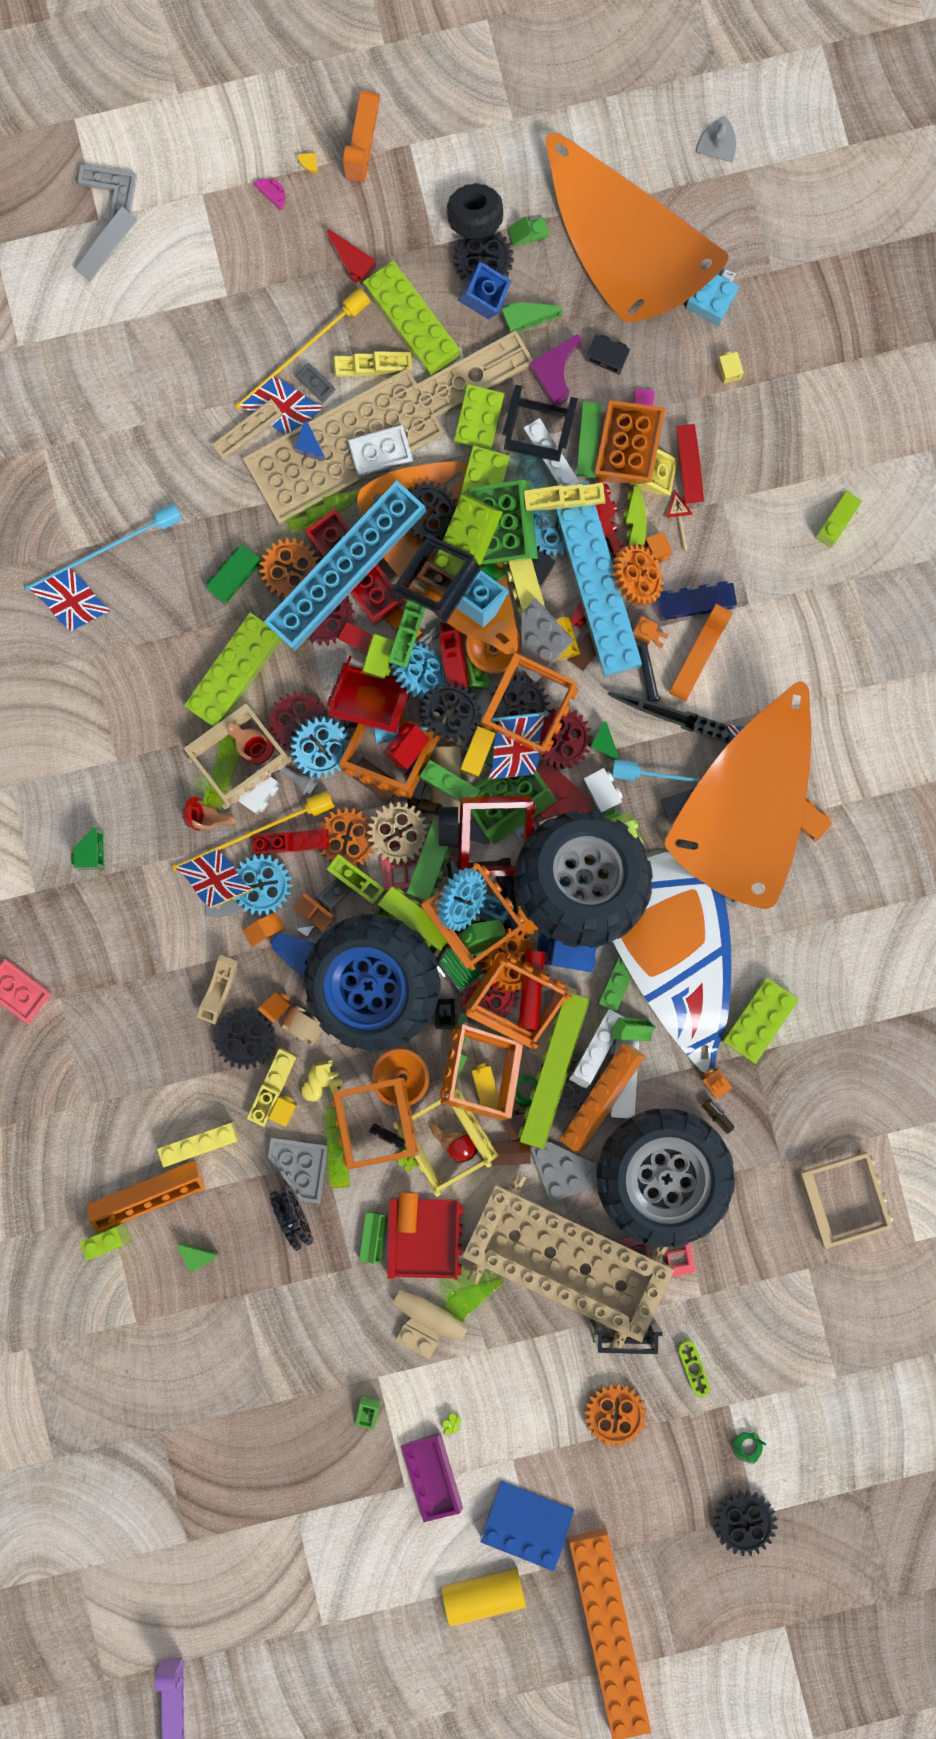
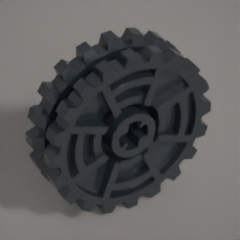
[269,1185,313,1251]

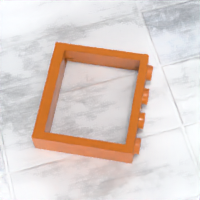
[481,653,579,754]
[339,718,439,798]
[440,1024,523,1121]
[332,1078,419,1170]

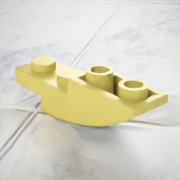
[247,1047,298,1127]

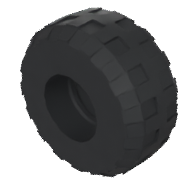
[447,183,503,239]

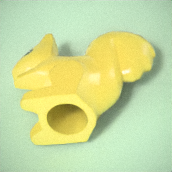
[301,1060,344,1102]

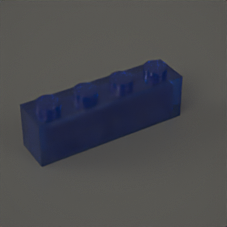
[656,581,737,621]

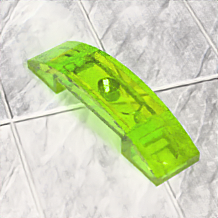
[202,735,240,810]

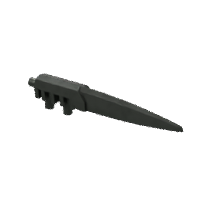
[607,692,732,744]

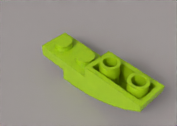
[623,486,647,547]

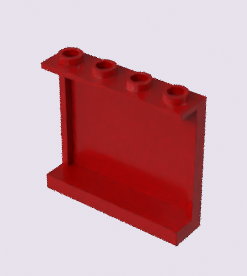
[327,656,411,733]
[387,1198,463,1280]

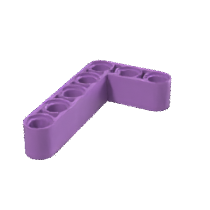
[155,1658,184,1739]

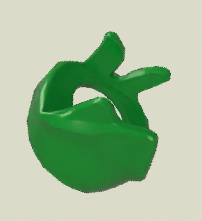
[514,1075,538,1107]
[732,1432,767,1465]

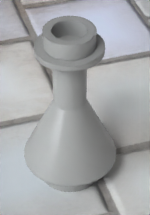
[276,764,319,795]

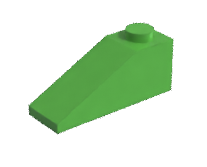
[502,302,563,334]

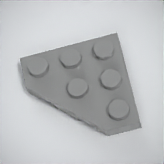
[521,600,574,682]
[268,1137,329,1204]
[530,1141,597,1203]

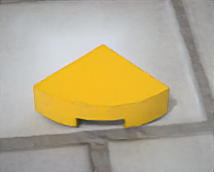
[297,153,318,174]

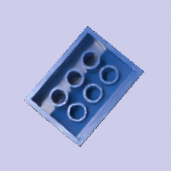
[480,1480,574,1571]

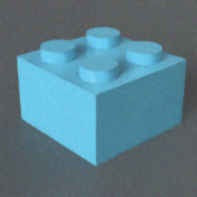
[686,274,740,327]

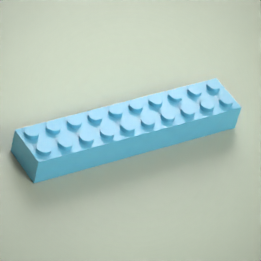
[264,480,426,651]
[554,481,642,678]

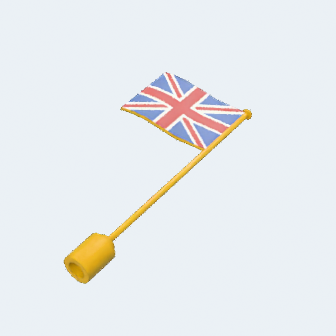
[235,288,371,435]
[172,790,335,908]

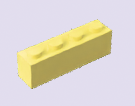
[504,559,546,618]
[157,1122,240,1167]

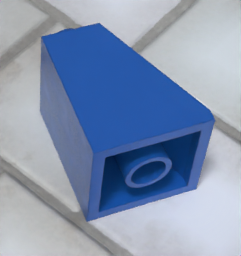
[537,932,598,972]

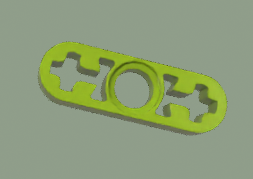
[678,1340,710,1397]

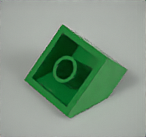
[71,828,104,870]

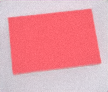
[0,959,52,1024]

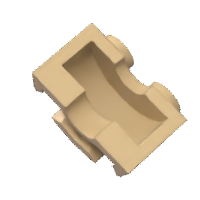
[281,1005,322,1046]

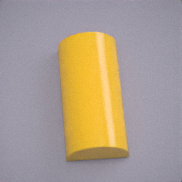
[441,1567,527,1627]

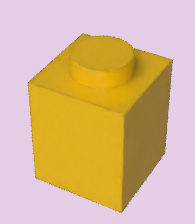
[268,1095,297,1127]

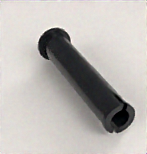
[637,644,661,702]

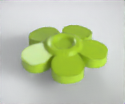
[397,1150,418,1172]
[441,1413,461,1435]

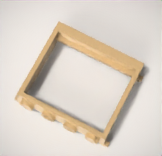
[184,704,292,809]
[799,1148,893,1249]

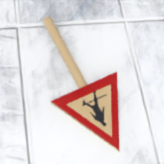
[666,490,693,551]

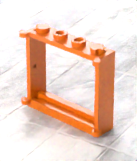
[421,862,527,970]
[464,951,573,1049]

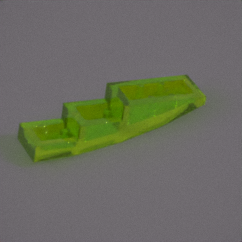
[288,489,360,532]
[327,1106,350,1188]

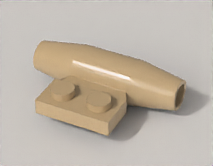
[393,1290,469,1360]

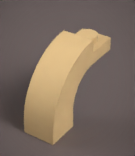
[197,955,238,1024]

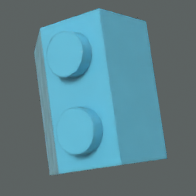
[456,570,509,627]

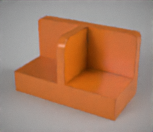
[294,893,335,932]

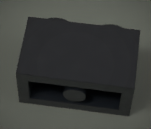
[586,334,630,375]

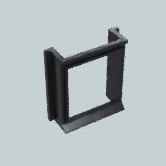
[502,384,578,462]
[390,534,482,624]
[446,858,517,933]
[590,1319,663,1354]

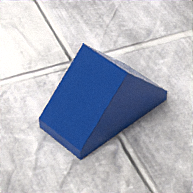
[295,421,325,461]

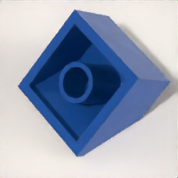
[457,262,511,319]

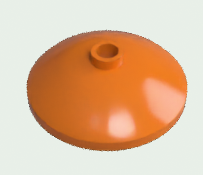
[466,628,521,674]
[372,1049,430,1107]

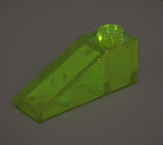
[445,1277,504,1322]

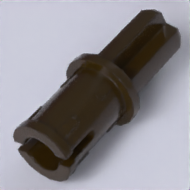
[406,797,442,816]
[701,1098,735,1134]

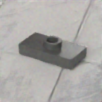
[295,363,336,403]
[316,878,352,912]

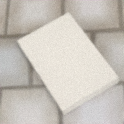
[348,425,413,478]

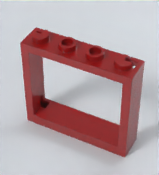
[458,796,536,876]

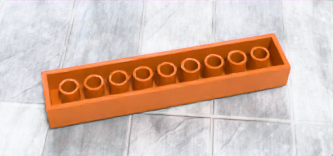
[568,1528,652,1739]

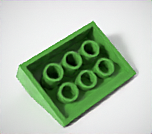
[468,480,538,565]
[471,770,557,845]

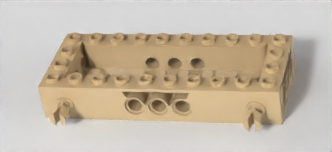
[463,1172,674,1348]

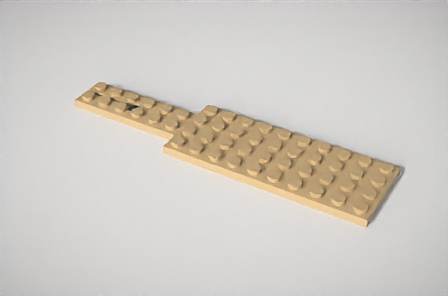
[243,330,533,525]

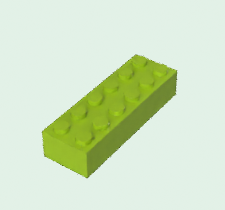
[363,260,460,377]
[184,613,282,727]

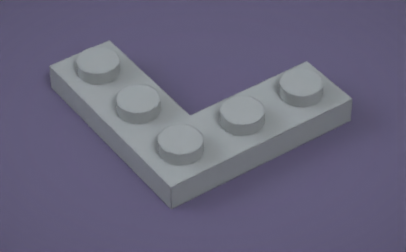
[77,165,137,223]

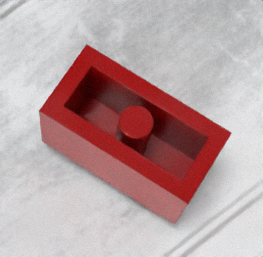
[383,723,430,769]

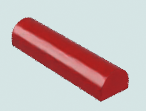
[518,950,546,1029]

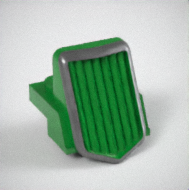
[437,946,485,993]

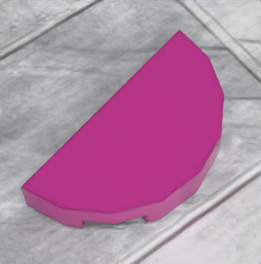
[253,179,286,211]

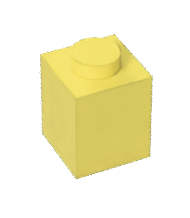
[717,351,744,384]

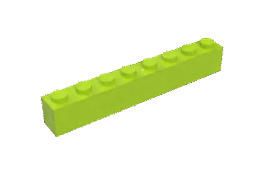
[518,993,590,1150]

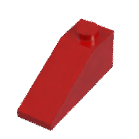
[327,229,376,284]

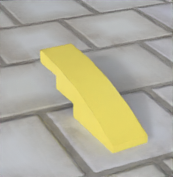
[333,351,413,377]
[524,483,605,511]

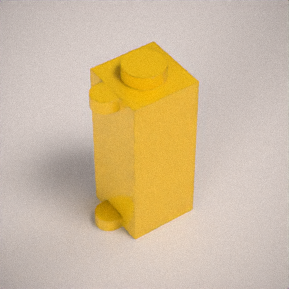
[461,726,496,778]
[472,1063,499,1110]

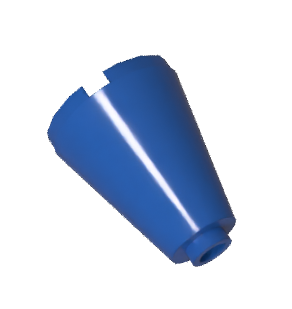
[271,933,316,979]

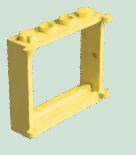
[393,1089,498,1197]

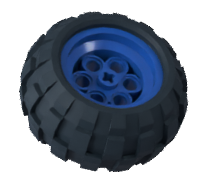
[303,914,441,1052]

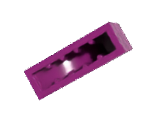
[529,334,582,406]

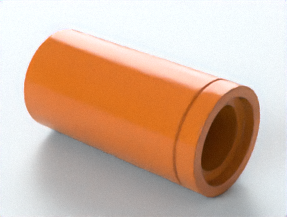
[397,1191,418,1233]

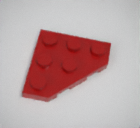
[535,765,592,823]

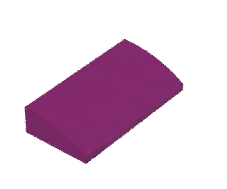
[401,1433,463,1522]

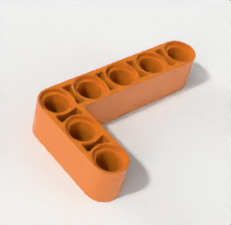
[343,90,380,182]
[669,604,733,702]

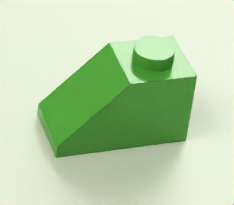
[458,920,506,956]

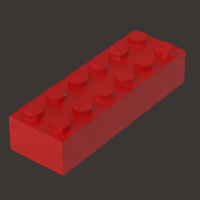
[305,509,404,626]

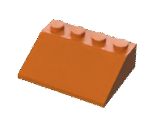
[595,400,666,483]

